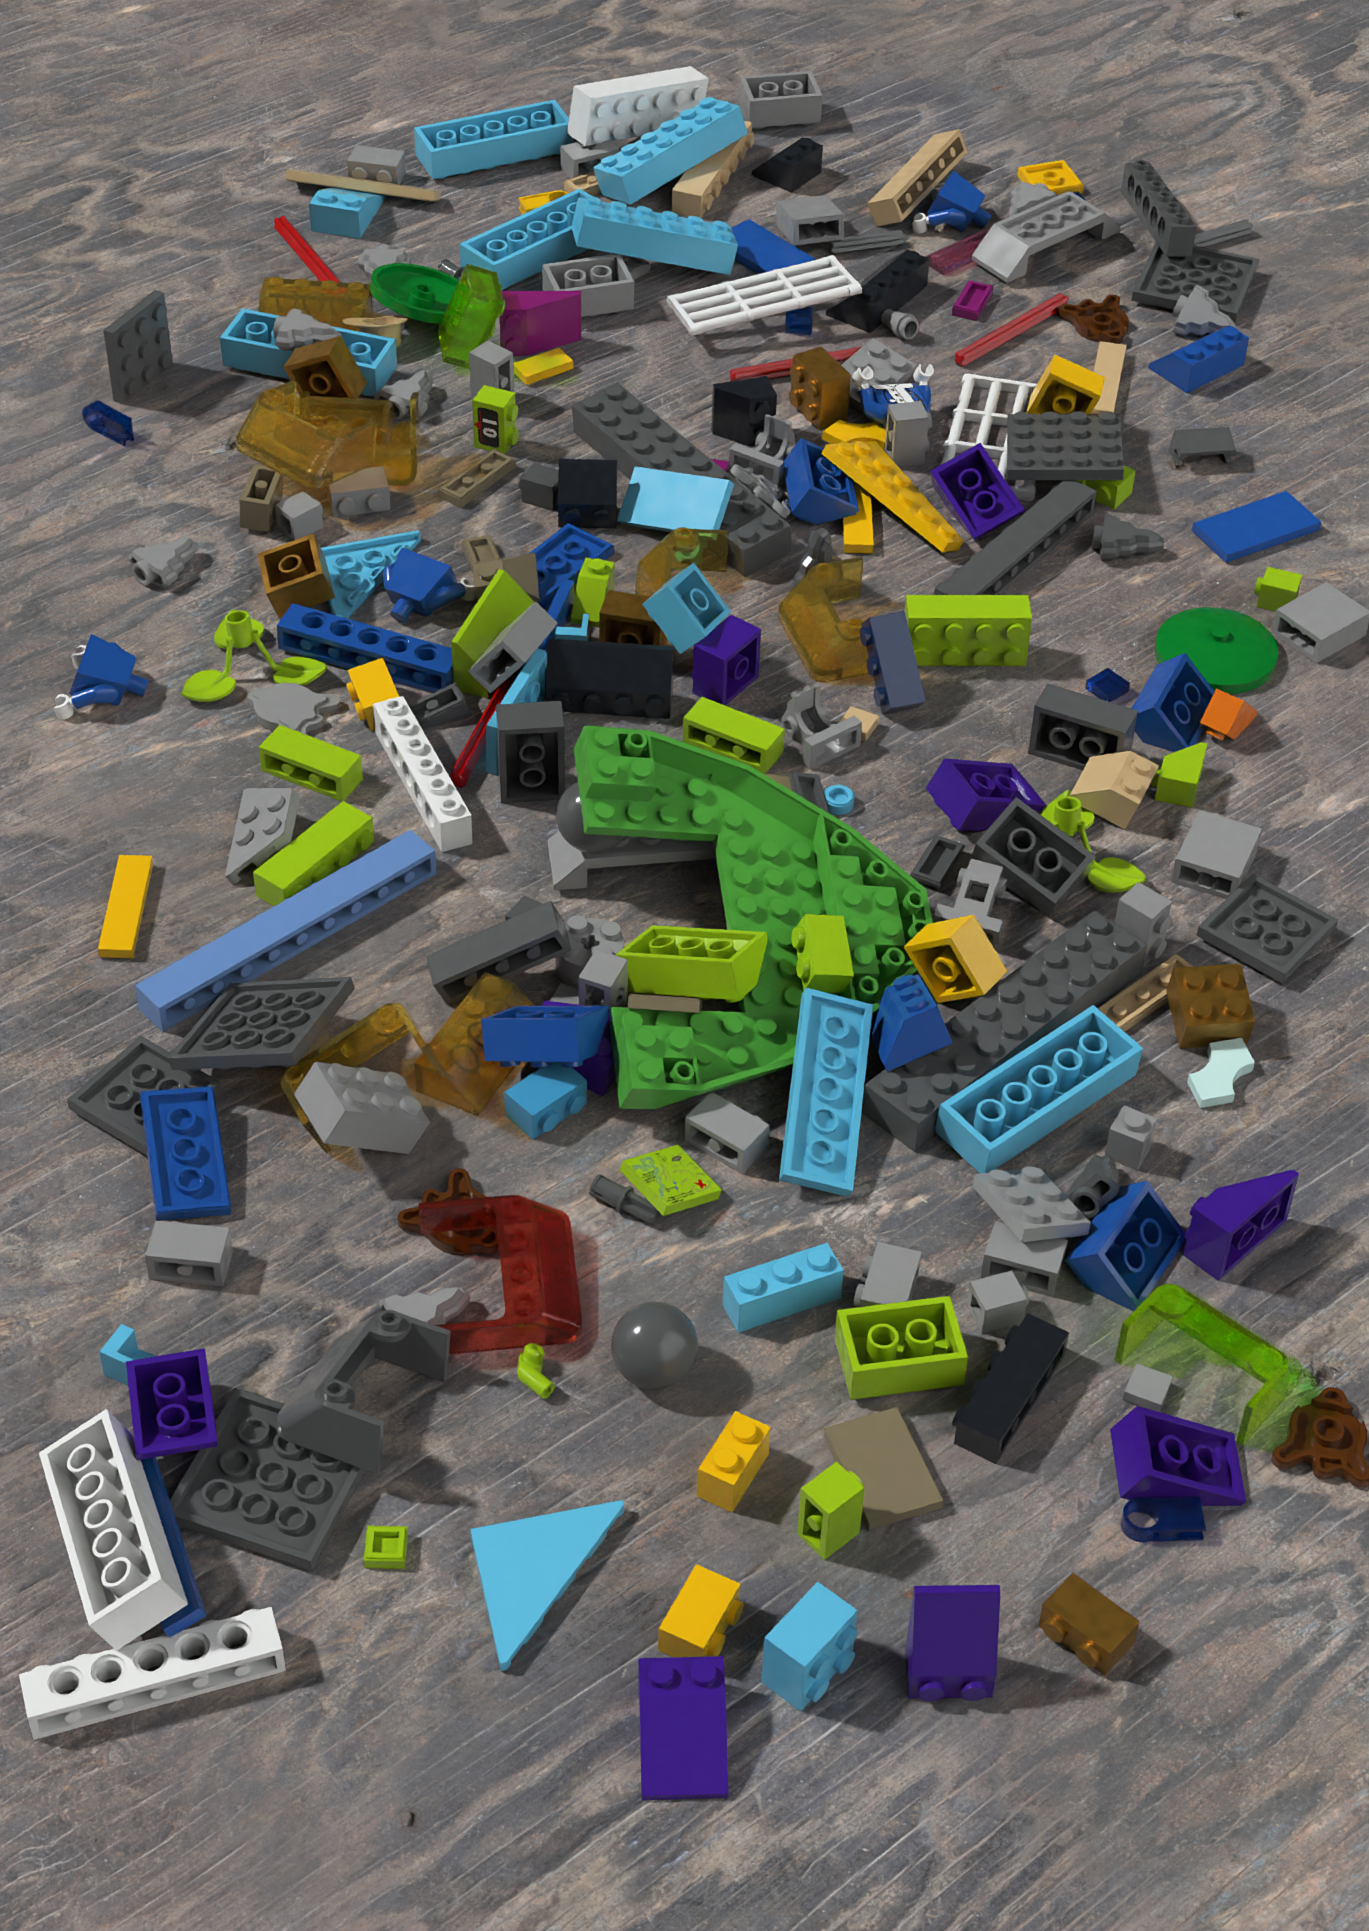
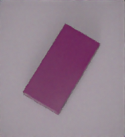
[952,280,994,321]

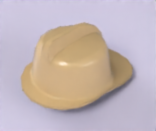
[343,315,408,347]

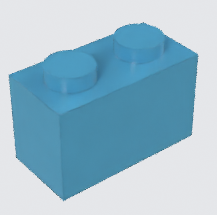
[504,1062,587,1140]

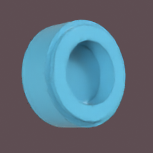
[824,785,855,815]

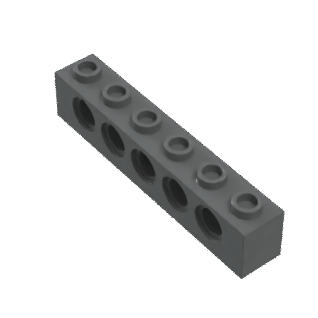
[1121,160,1197,256]

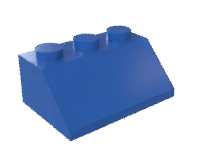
[1148,325,1249,393]
[784,438,859,525]
[1131,653,1215,752]
[870,974,953,1071]
[481,1006,609,1068]
[1065,1181,1186,1311]

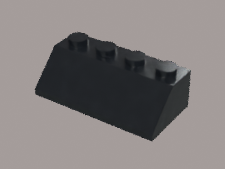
[826,250,930,333]
[545,639,674,719]

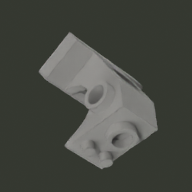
[729,414,796,488]
[782,684,862,770]
[934,859,1007,945]

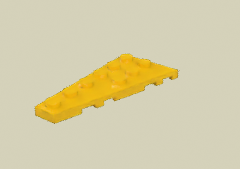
[821,441,964,553]

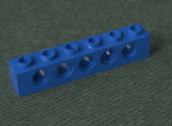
[277,603,453,693]

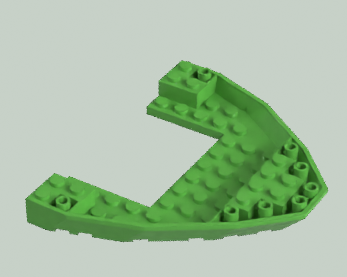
[574,726,933,1110]

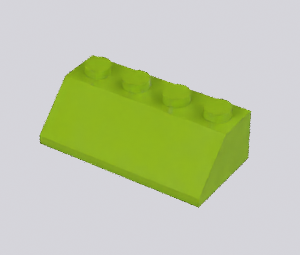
[451,569,534,698]
[615,925,768,1003]

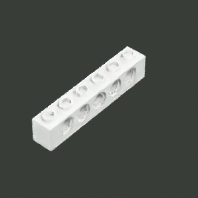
[373,696,473,852]
[19,1607,286,1740]

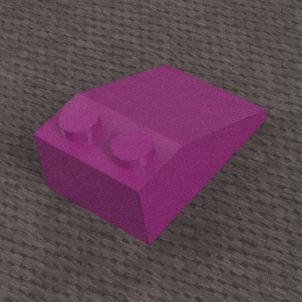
[499,291,581,356]

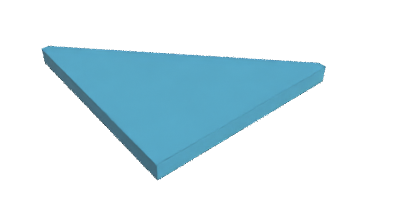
[321,530,421,619]
[470,1500,624,1671]

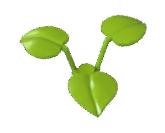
[180,609,327,702]
[1041,789,1146,893]

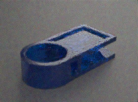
[82,400,134,446]
[1120,1497,1206,1543]

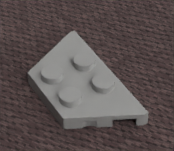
[225,788,300,885]

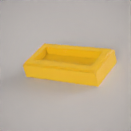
[513,348,573,385]

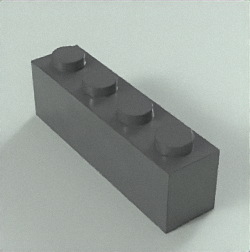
[427,901,572,1005]

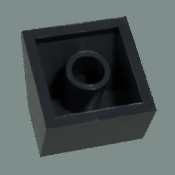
[751,137,823,193]
[711,376,777,446]
[558,459,617,529]

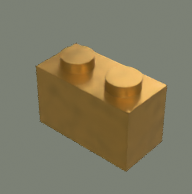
[1038,1572,1140,1676]

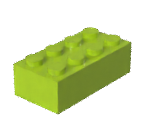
[905,595,1032,666]

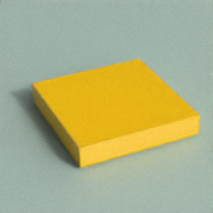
[1017,160,1084,196]

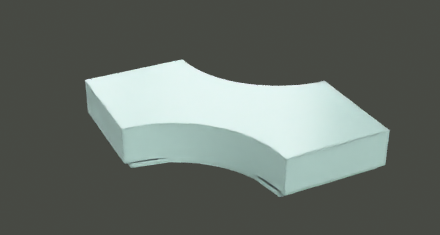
[1187,1037,1255,1108]

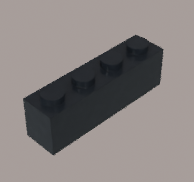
[952,1313,1069,1464]

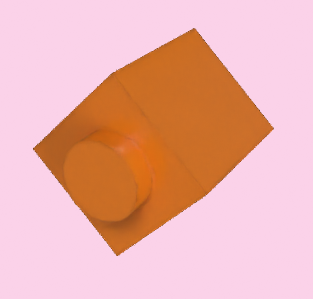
[1200,688,1258,741]

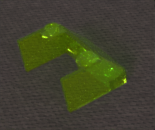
[1115,1284,1302,1446]

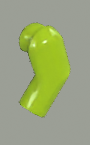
[517,1343,555,1399]

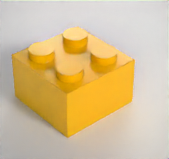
[1026,354,1105,415]
[904,914,1007,1003]

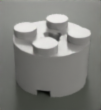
[555,915,624,988]

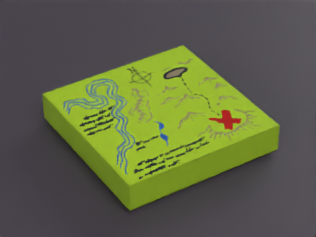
[620,1145,722,1216]

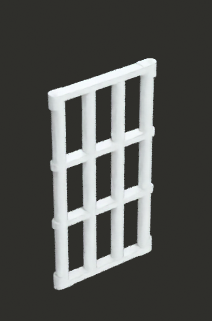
[667,255,862,336]
[941,374,1037,501]

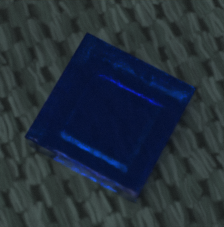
[785,307,814,335]
[1085,668,1130,702]

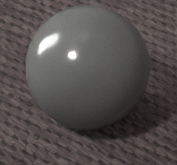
[556,781,625,853]
[611,1302,698,1390]

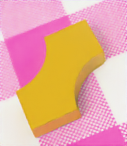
[822,420,886,450]

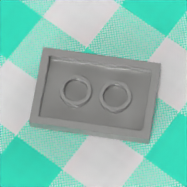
[841,338,916,413]
[973,1166,1091,1242]

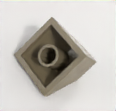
[473,553,540,602]

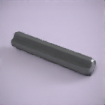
[1194,219,1252,248]
[829,230,904,254]

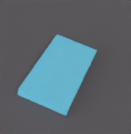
[617,467,734,539]
[486,648,547,776]

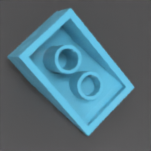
[309,187,385,239]

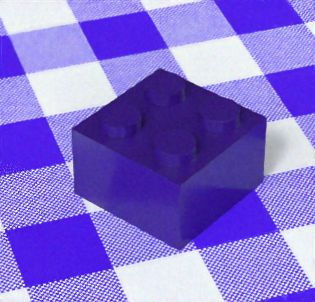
[692,614,761,706]

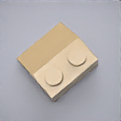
[1070,751,1159,829]

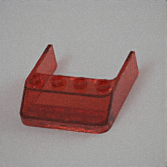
[419,1195,582,1355]

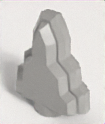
[1009,182,1056,217]
[358,245,411,279]
[1172,285,1237,337]
[273,308,342,351]
[374,370,433,421]
[128,537,199,590]
[379,1287,470,1329]

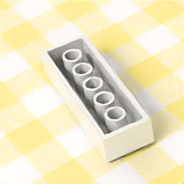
[567,66,709,146]
[39,1409,188,1651]

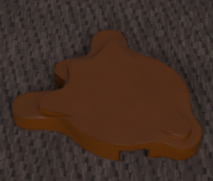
[1058,295,1129,344]
[398,1168,502,1256]
[1271,1387,1369,1488]

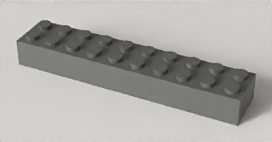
[572,382,791,577]
[862,910,1147,1152]

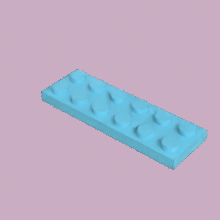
[779,988,873,1197]

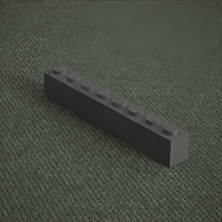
[933,480,1096,595]

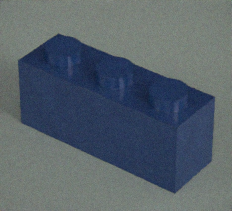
[860,611,926,714]

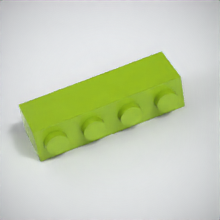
[253,801,374,906]

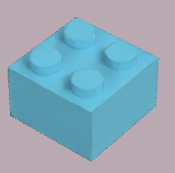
[642,563,731,654]
[761,1582,858,1712]

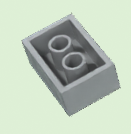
[739,71,822,129]
[542,254,634,317]
[294,1062,430,1154]

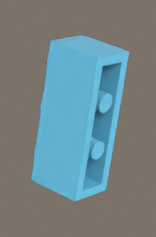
[722,1243,844,1333]

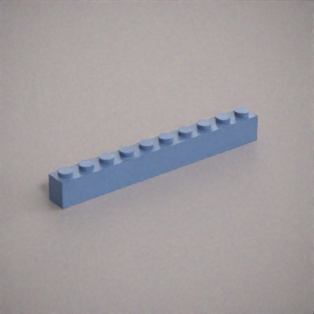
[135,830,437,1032]

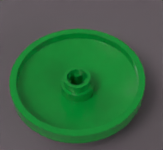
[369,263,477,324]
[1155,607,1278,694]

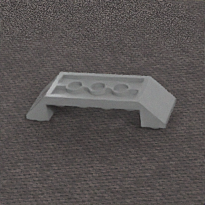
[972,191,1121,283]
[547,831,719,890]

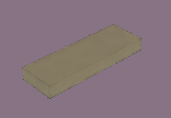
[438,449,516,508]

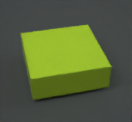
[364,1525,408,1569]

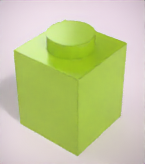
[1254,566,1302,612]

